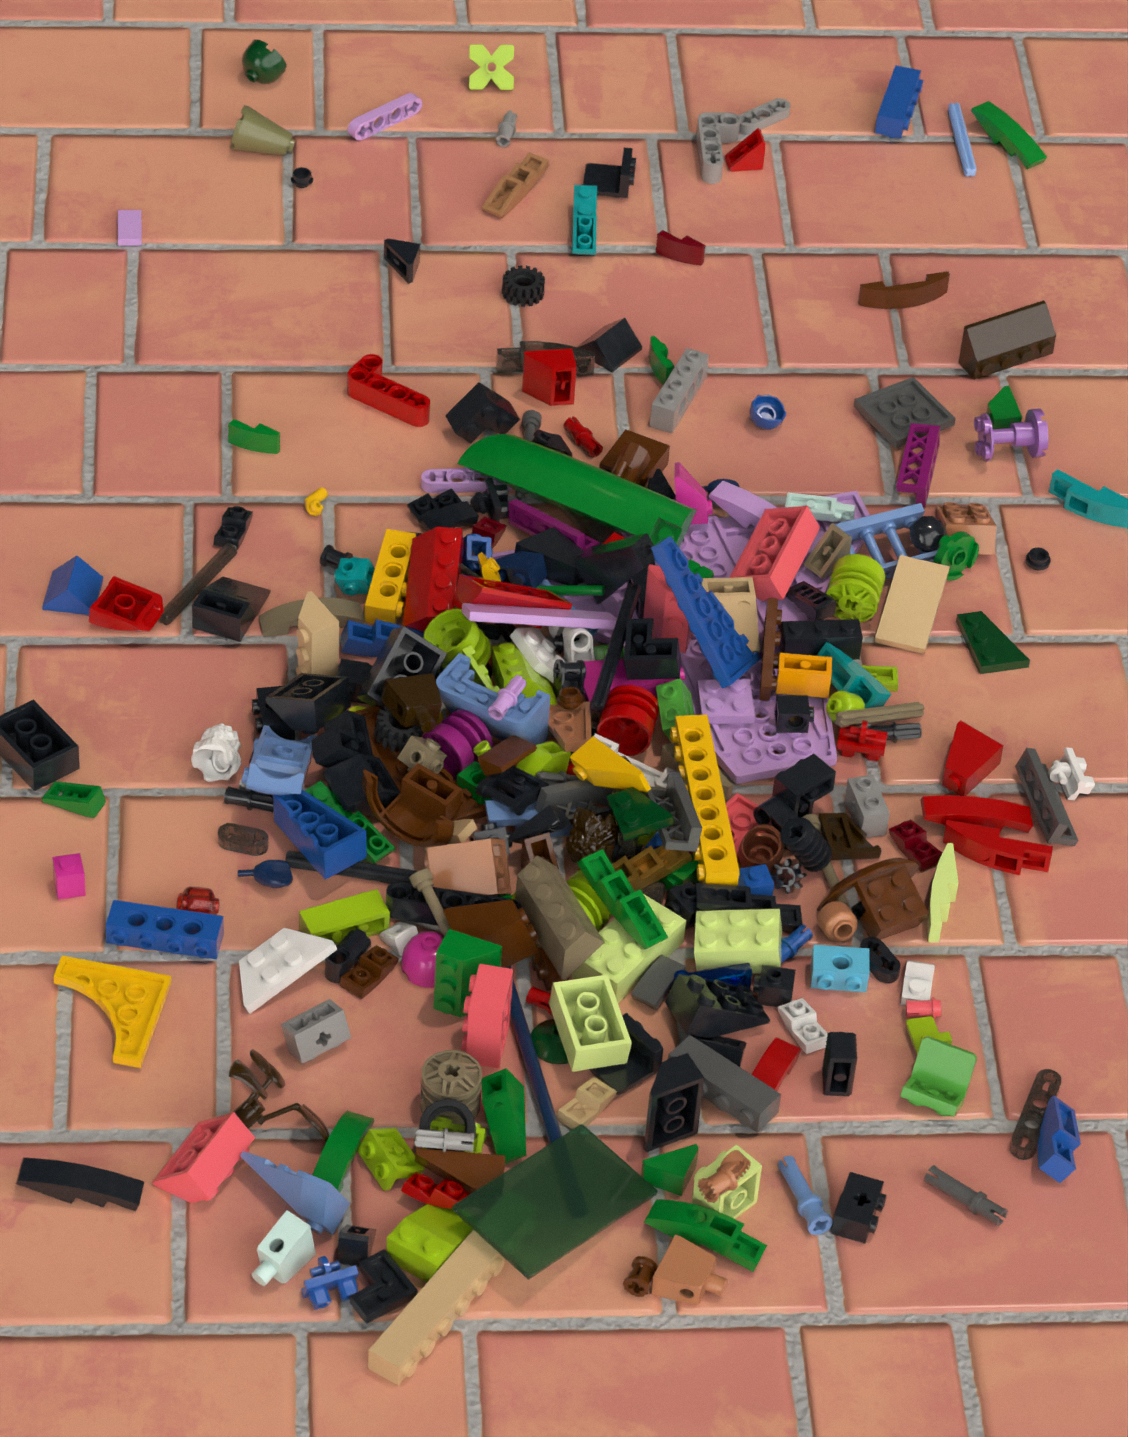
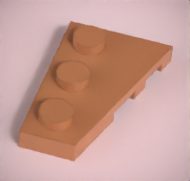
[548,701,591,753]

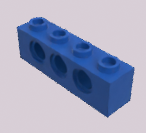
[106,900,224,959]

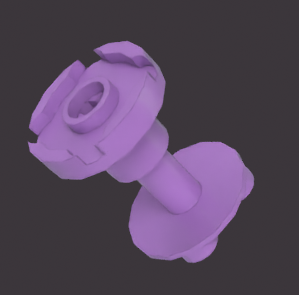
[974,409,1048,462]

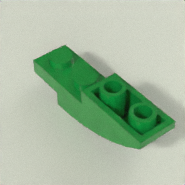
[305,780,395,864]
[644,1199,767,1272]

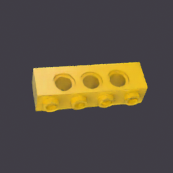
[365,529,416,624]

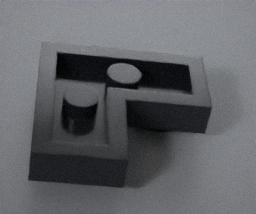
[350,1249,418,1324]

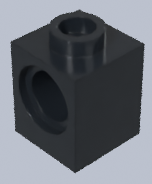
[774,695,814,733]

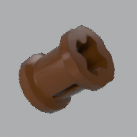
[623,1256,658,1297]

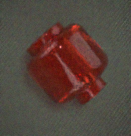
[176,886,220,915]

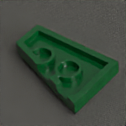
[956,611,1030,674]

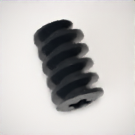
[780,817,832,872]

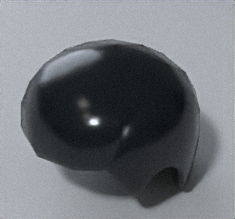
[909,516,947,553]

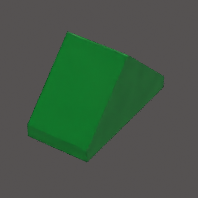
[641,1144,699,1196]

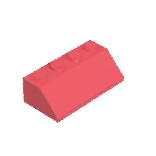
[729,506,820,601]

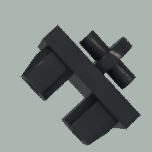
[470,478,509,522]

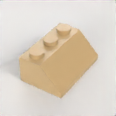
[296,591,339,676]

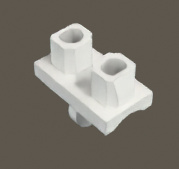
[1048,747,1095,801]

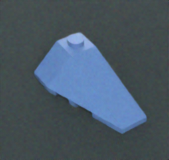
[240,1151,350,1235]

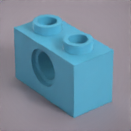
[811,945,870,992]

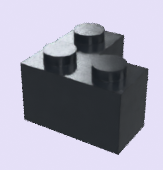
[445,382,520,443]
[624,618,681,680]
[311,710,373,768]
[772,753,836,817]

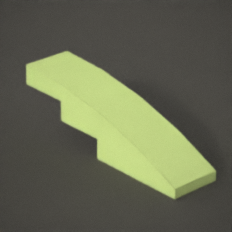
[927,843,959,943]

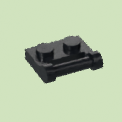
[476,766,549,816]

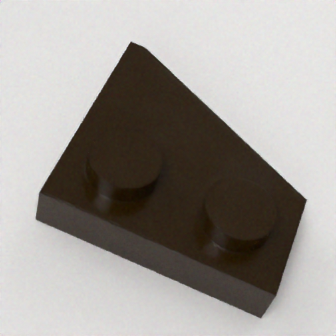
[818,813,882,860]

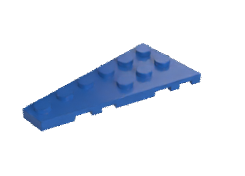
[651,536,762,689]

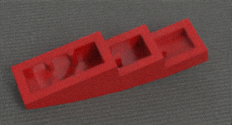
[920,795,1033,833]

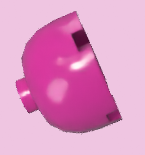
[401,931,444,988]

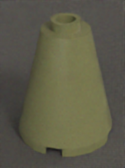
[230,105,295,156]

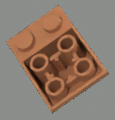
[936,502,996,555]

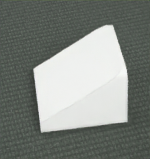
[379,922,418,956]

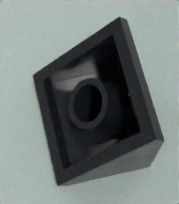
[575,318,642,373]

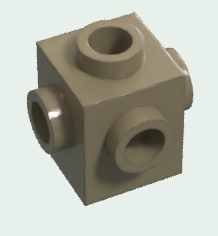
[398,736,447,774]

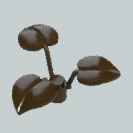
[229,1049,330,1142]

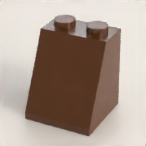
[443,900,539,968]

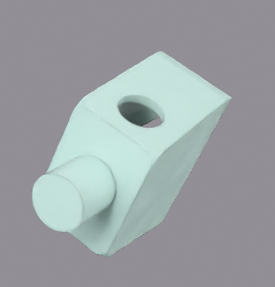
[252,1210,316,1286]

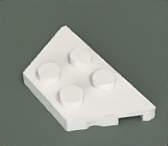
[510,627,584,692]
[239,928,337,1014]

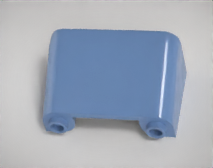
[436,653,550,745]

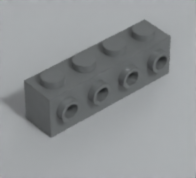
[668,1035,781,1133]

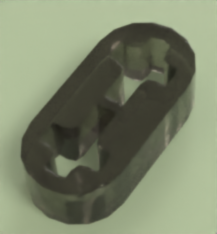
[218,823,269,856]

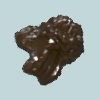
[565,807,621,863]

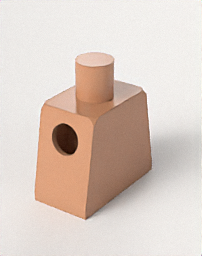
[651,1234,728,1305]

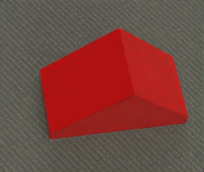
[725,128,766,172]

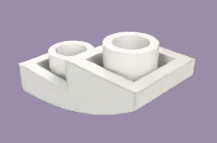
[778,998,827,1054]

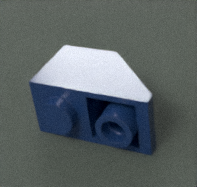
[495,551,548,588]

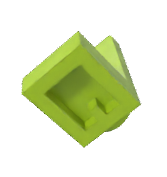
[906,1016,952,1055]

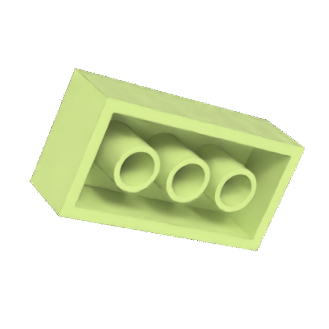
[571,894,686,1003]

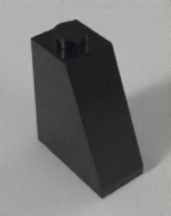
[514,527,585,585]

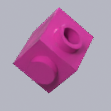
[52,853,86,900]

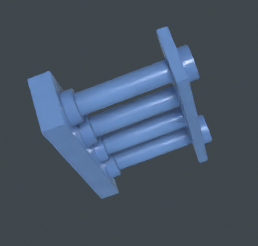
[835,503,938,579]

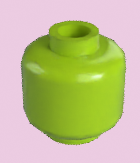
[826,690,865,724]

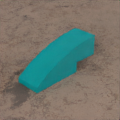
[817,642,892,709]

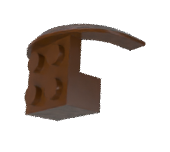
[362,763,462,848]
[817,858,929,940]

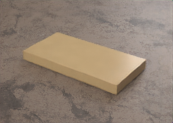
[875,555,950,654]

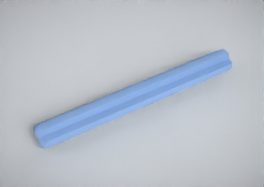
[948,103,977,177]

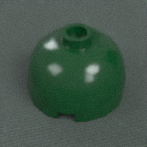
[242,40,287,84]

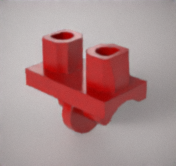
[836,720,888,762]

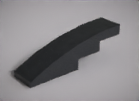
[695,883,803,932]
[16,1157,144,1211]

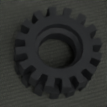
[502,265,545,307]
[374,706,423,753]

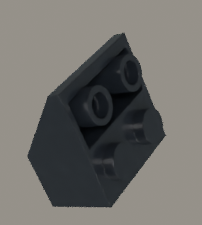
[323,754,401,816]

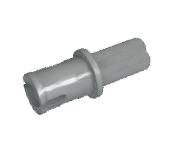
[496,110,517,147]
[414,1128,474,1152]

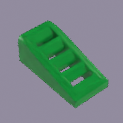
[42,781,106,818]

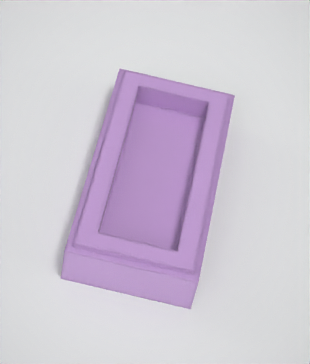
[118,210,142,246]

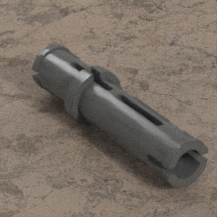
[924,1165,1008,1226]

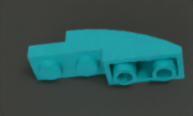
[572,185,597,255]
[1049,469,1128,528]

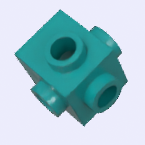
[334,557,375,595]

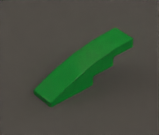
[971,101,1047,169]
[577,849,669,950]

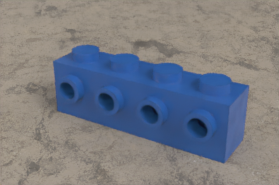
[875,65,924,139]

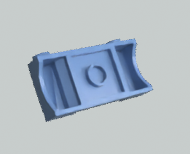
[242,725,317,795]

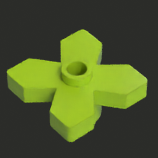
[469,44,514,90]

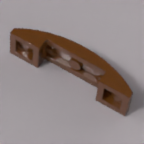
[858,271,950,309]

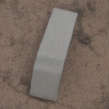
[696,112,740,184]

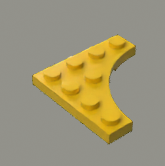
[54,955,172,1068]

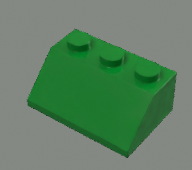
[433,929,502,1017]

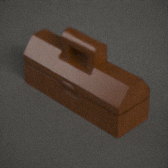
[611,442,651,485]

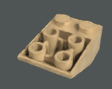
[701,577,760,653]

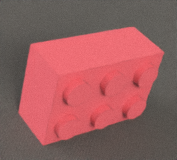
[461,964,513,1068]

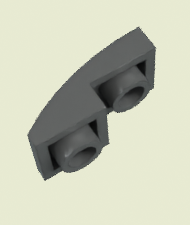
[631,955,687,1010]

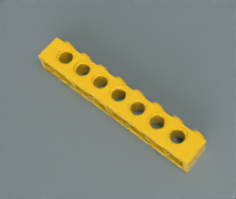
[670,714,740,886]

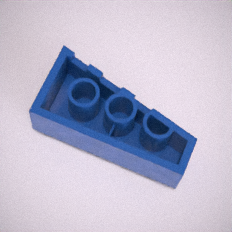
[273,790,367,880]

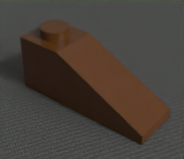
[415,1148,505,1201]

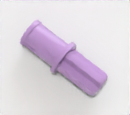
[488,675,526,720]

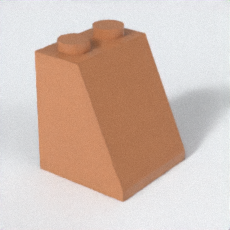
[425,838,512,896]

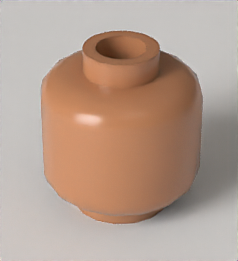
[817,901,858,942]

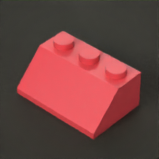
[643,564,693,653]
[152,1112,255,1203]

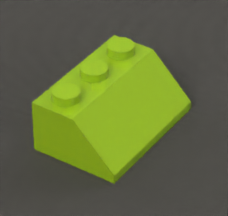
[492,643,556,705]

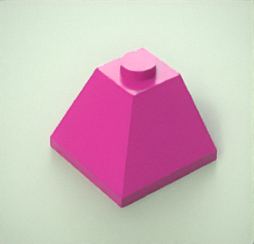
[674,462,713,525]

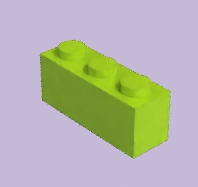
[299,889,390,946]

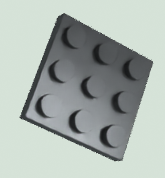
[854,377,956,448]

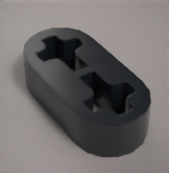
[860,937,900,983]

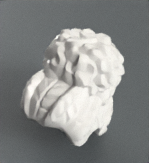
[191,723,241,782]

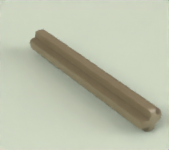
[835,702,925,728]

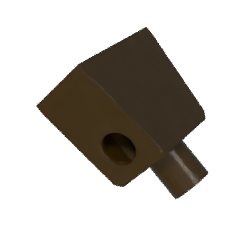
[381,673,442,732]

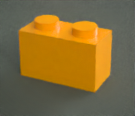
[776,653,832,698]

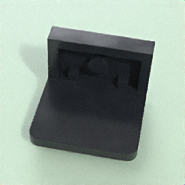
[583,148,636,198]
[589,1013,664,1095]

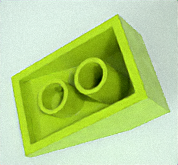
[386,1204,480,1283]

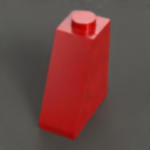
[942,720,1004,796]

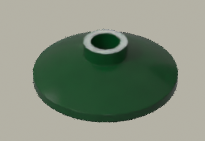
[531,1019,569,1064]

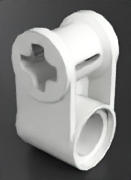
[563,627,595,672]

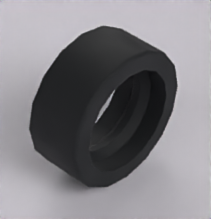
[419,1099,476,1152]

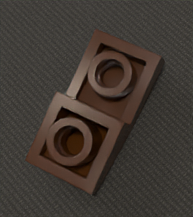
[339,945,399,999]

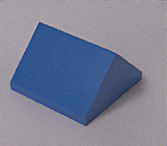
[42,555,103,615]

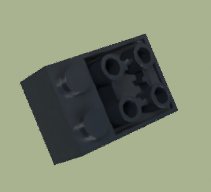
[192,576,271,642]
[665,974,770,1038]

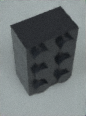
[0,699,80,791]

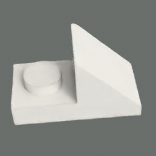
[900,960,935,1005]

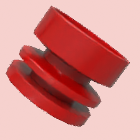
[596,685,659,756]

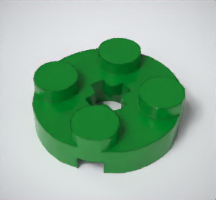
[933,531,979,581]

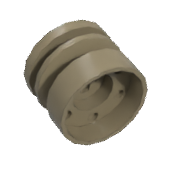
[420,1050,482,1125]

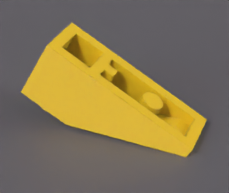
[570,736,651,792]

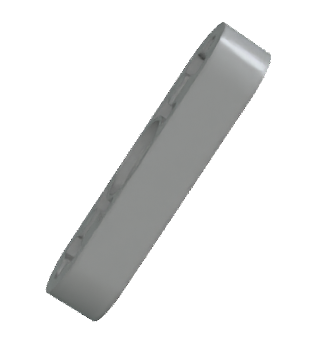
[738,98,790,135]

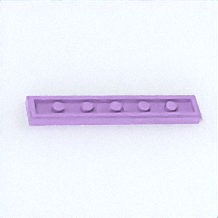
[461,603,617,630]

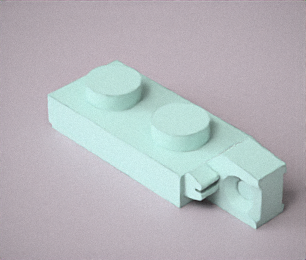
[785,493,855,523]

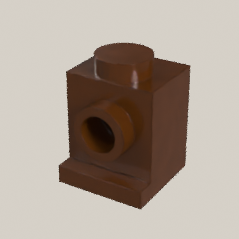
[532,947,569,991]

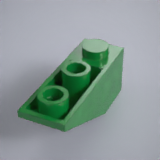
[482,1068,526,1164]

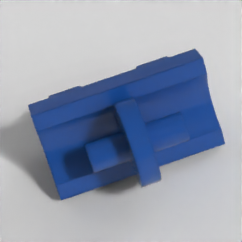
[301,1256,359,1310]

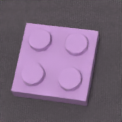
[697,679,755,724]

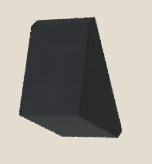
[384,238,420,284]
[338,1225,376,1267]

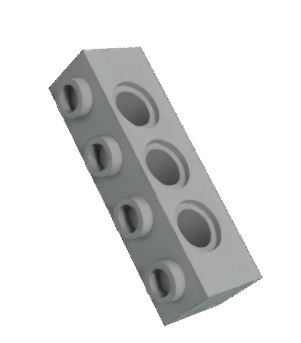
[650,348,709,433]

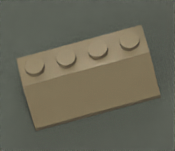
[514,856,605,980]

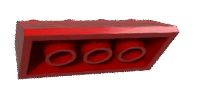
[402,527,464,632]
[452,574,572,629]

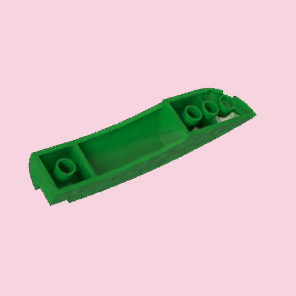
[457,434,697,547]

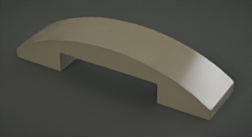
[259,597,365,637]

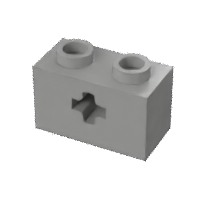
[844,775,890,838]
[281,999,351,1064]

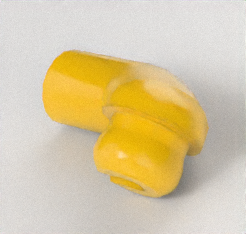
[304,487,328,516]

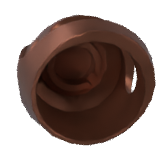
[739,824,785,873]

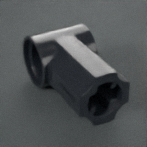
[325,928,371,983]

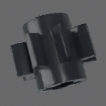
[771,859,807,894]

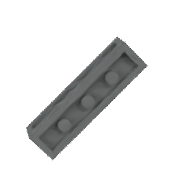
[1015,748,1078,846]
[644,772,702,852]
[534,779,624,825]

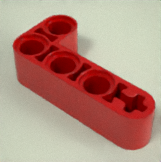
[347,354,430,427]

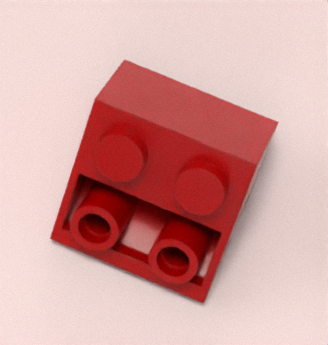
[522,348,577,406]

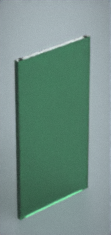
[451,1124,658,1280]

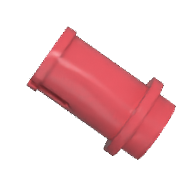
[906,997,941,1020]

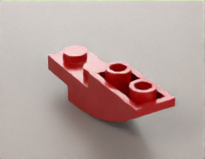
[943,820,1053,875]

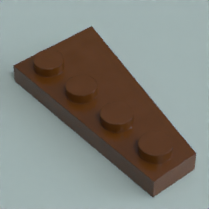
[759,598,782,701]

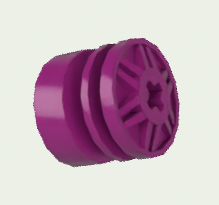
[423,709,493,780]

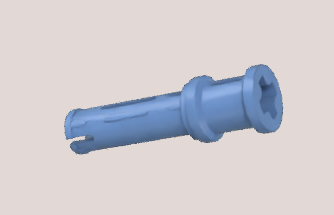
[777,1156,833,1235]

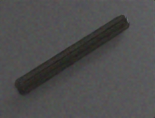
[158,542,237,625]

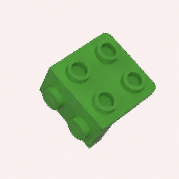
[900,1036,977,1117]

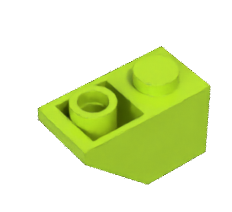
[515,741,571,776]

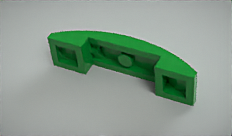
[312,1111,374,1192]

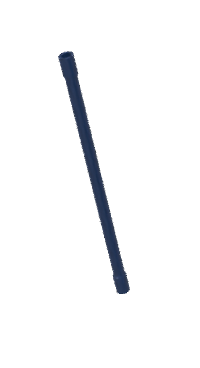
[507,966,588,1220]

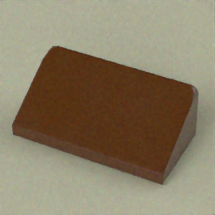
[478,736,537,776]

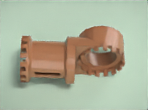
[698,1150,751,1203]

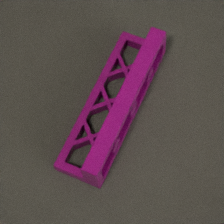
[896,423,940,507]
[508,499,600,551]

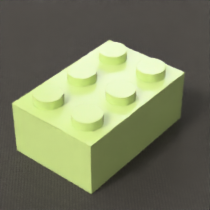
[694,909,782,975]
[549,974,632,1072]

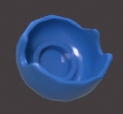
[749,395,786,430]

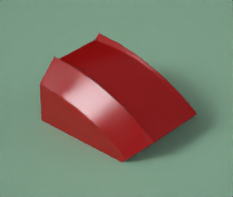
[89,576,164,632]

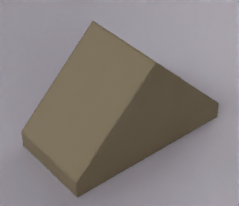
[803,523,852,579]

